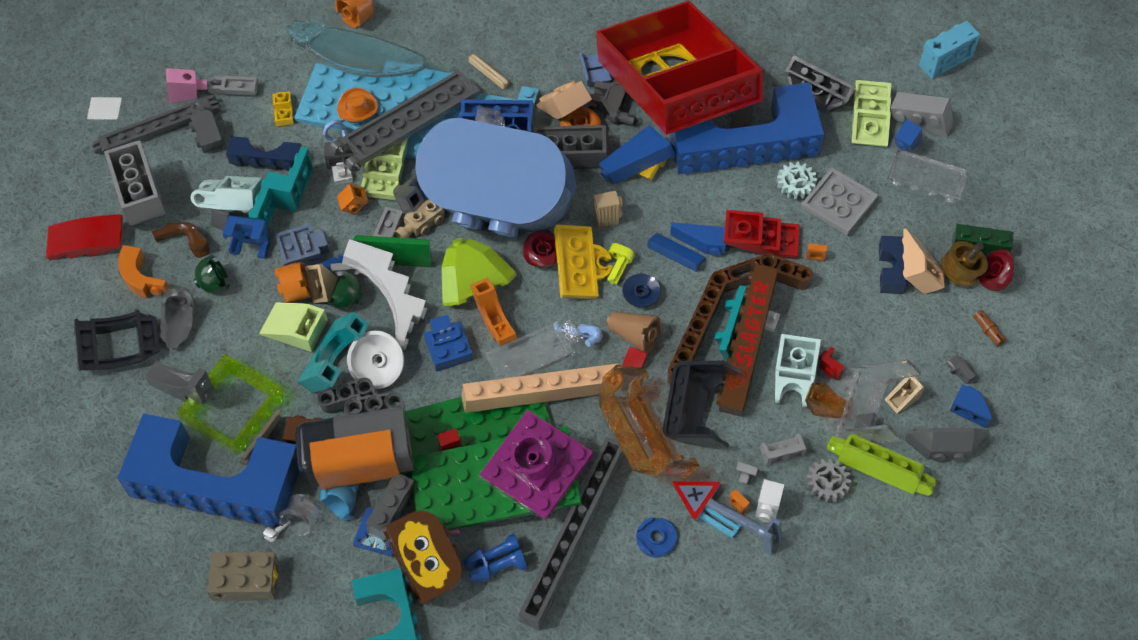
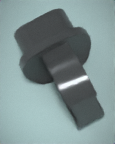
[946,355,976,383]

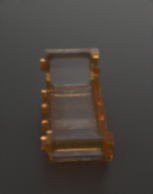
[598,365,700,478]

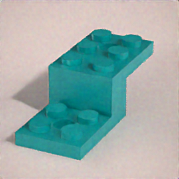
[249,147,314,228]

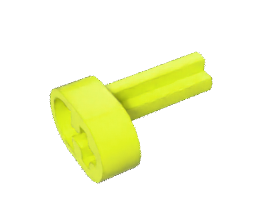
[607,243,635,285]

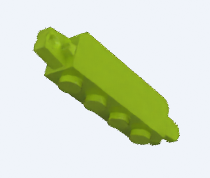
[826,434,936,496]

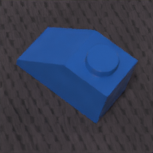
[895,119,922,152]
[950,384,992,428]

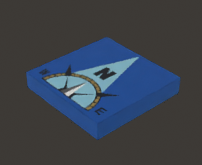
[353,507,402,557]

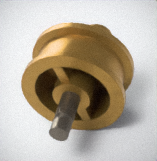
[941,241,988,286]

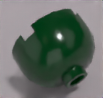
[194,255,230,294]
[328,271,363,310]

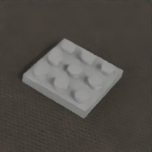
[801,168,878,236]

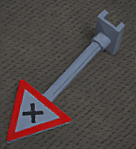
[672,481,782,556]

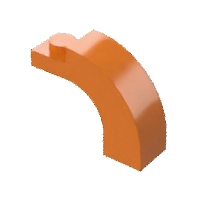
[118,245,170,299]
[471,278,517,346]

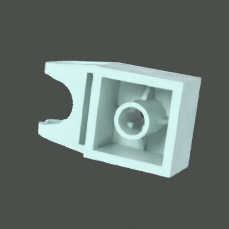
[191,176,262,213]
[775,334,821,407]

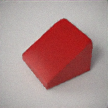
[621,346,647,375]

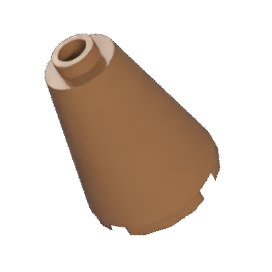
[606,312,662,353]

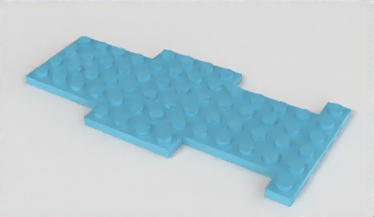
[294,62,539,159]

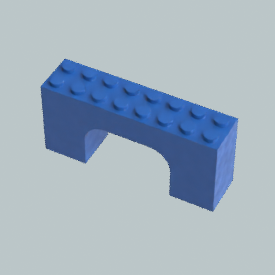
[669,82,824,175]
[117,413,300,528]

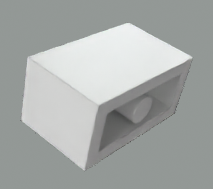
[755,479,784,523]

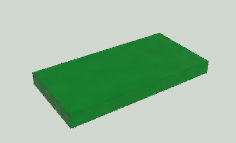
[354,235,433,268]

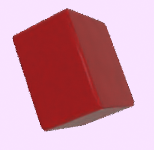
[437,429,462,451]

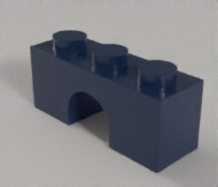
[879,235,909,294]

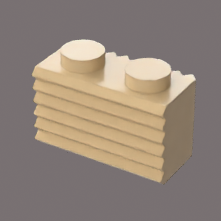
[594,191,623,228]

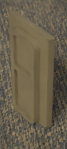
[239,409,281,466]

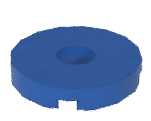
[636,517,677,558]

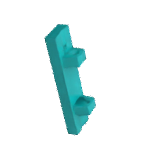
[715,286,747,360]

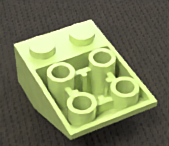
[259,302,328,352]

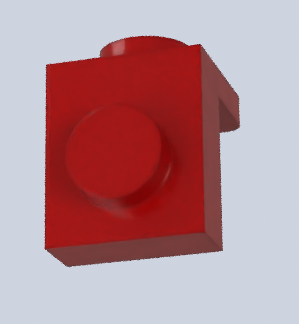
[819,346,844,381]

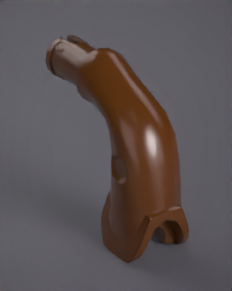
[152,222,210,258]

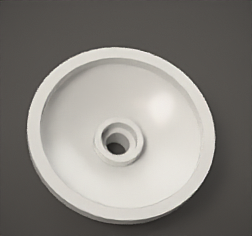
[347,331,404,389]

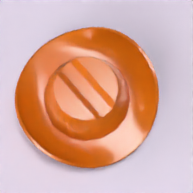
[337,88,378,122]
[560,107,601,126]

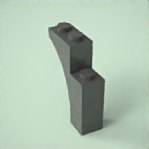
[145,361,214,405]

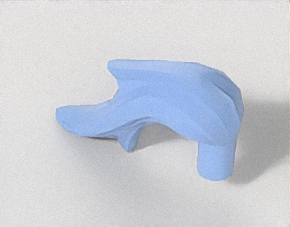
[554,324,603,347]

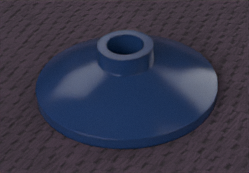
[622,274,660,307]

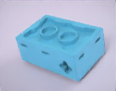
[919,21,980,79]

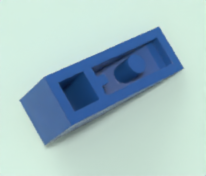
[670,222,726,256]

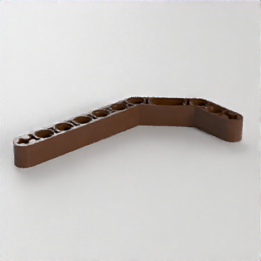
[667,254,813,385]

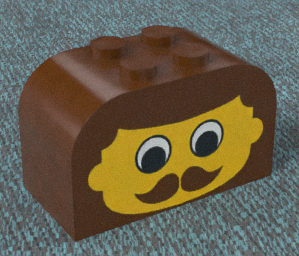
[381,511,462,604]

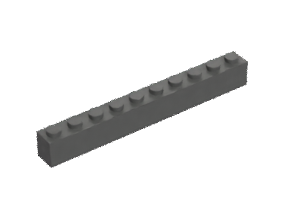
[519,437,625,630]

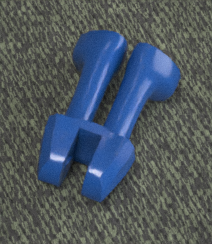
[463,533,528,582]

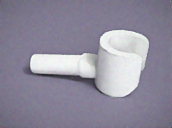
[263,520,291,542]

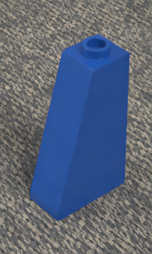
[599,125,675,184]

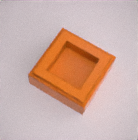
[806,243,827,261]
[729,489,750,515]

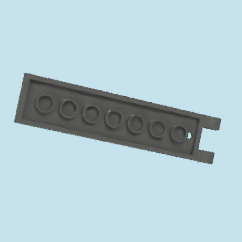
[330,70,480,173]

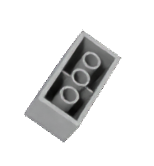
[104,140,166,226]

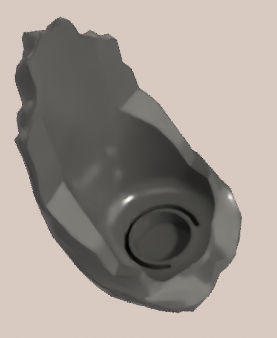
[160,288,196,350]

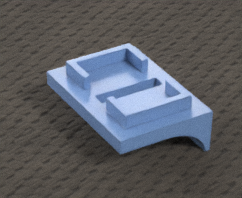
[580,52,611,86]

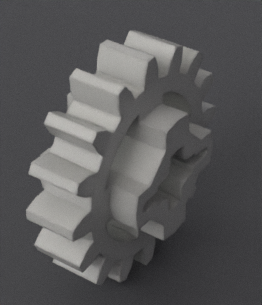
[806,458,851,503]

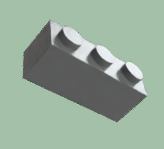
[366,474,414,541]

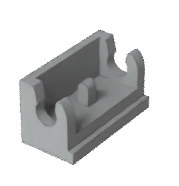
[759,433,806,467]

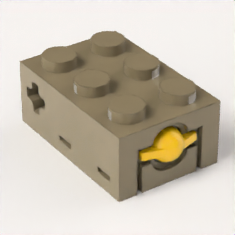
[207,552,278,601]

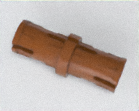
[973,310,1007,347]

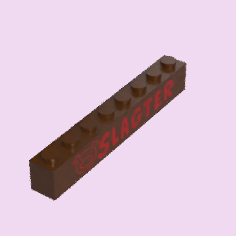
[716,264,778,417]

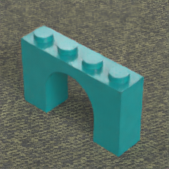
[297,312,370,393]
[351,568,421,640]

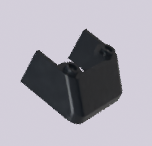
[663,360,741,447]

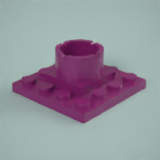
[479,410,594,521]

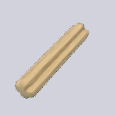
[468,54,509,89]

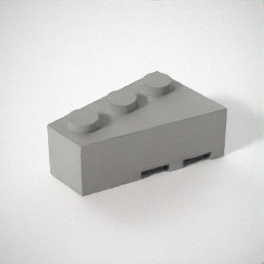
[891,92,954,138]

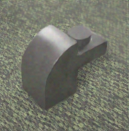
[393,175,425,213]

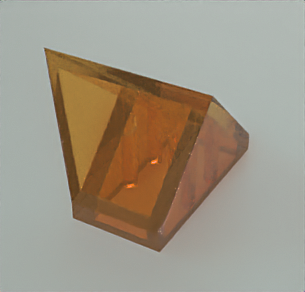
[805,382,846,419]

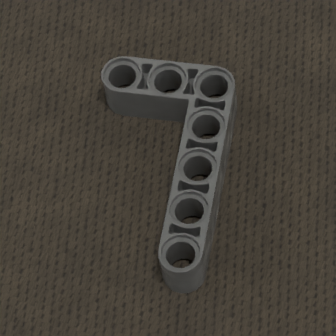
[317,378,379,413]

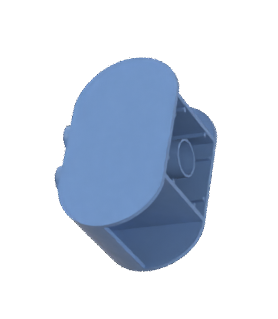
[415,118,576,239]

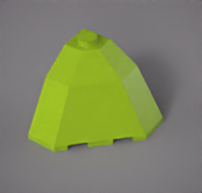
[441,238,517,306]

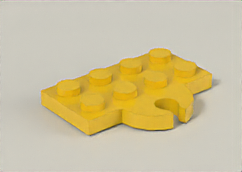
[554,225,612,299]

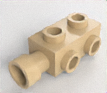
[395,199,445,238]

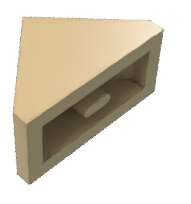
[305,264,338,303]
[884,372,925,414]

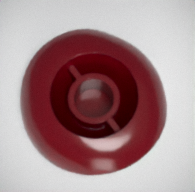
[523,230,557,266]
[978,249,1014,291]

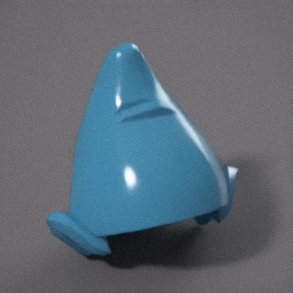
[320,484,360,521]

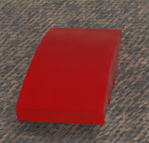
[724,210,799,260]
[46,214,123,260]

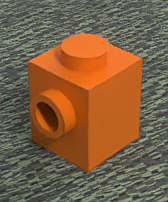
[337,184,368,214]

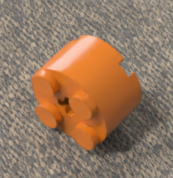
[335,0,374,28]
[275,262,312,303]

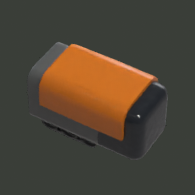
[295,392,414,489]

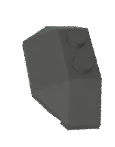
[785,55,856,112]
[905,428,990,462]

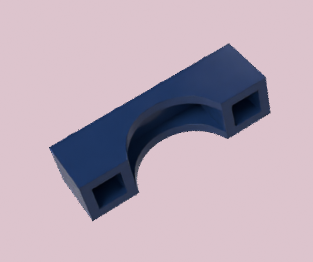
[226,136,302,171]

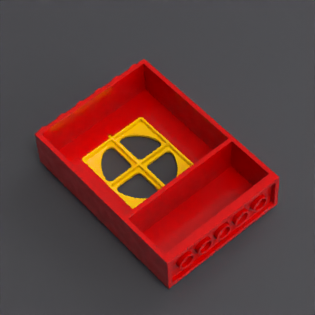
[596,0,763,135]

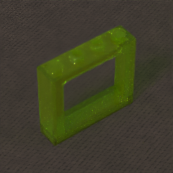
[176,353,284,454]

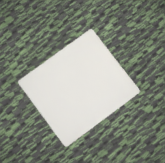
[87,97,122,119]

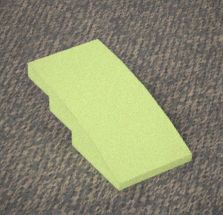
[851,80,891,147]
[361,137,409,200]

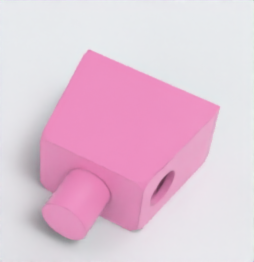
[166,68,207,103]

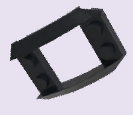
[74,310,160,371]

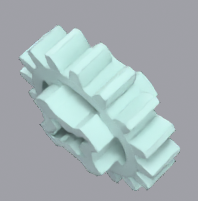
[777,162,817,199]

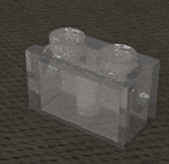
[475,106,505,127]

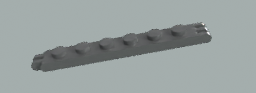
[92,95,221,154]

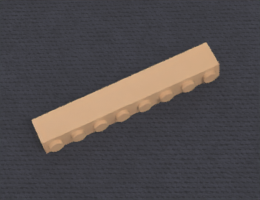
[461,363,622,413]

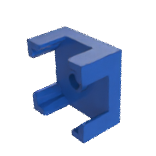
[222,216,271,259]

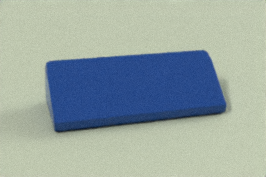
[647,233,705,272]

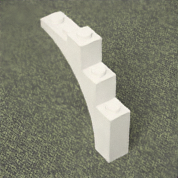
[342,239,427,350]

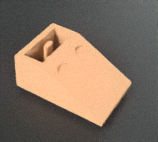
[536,80,592,119]
[902,229,945,294]

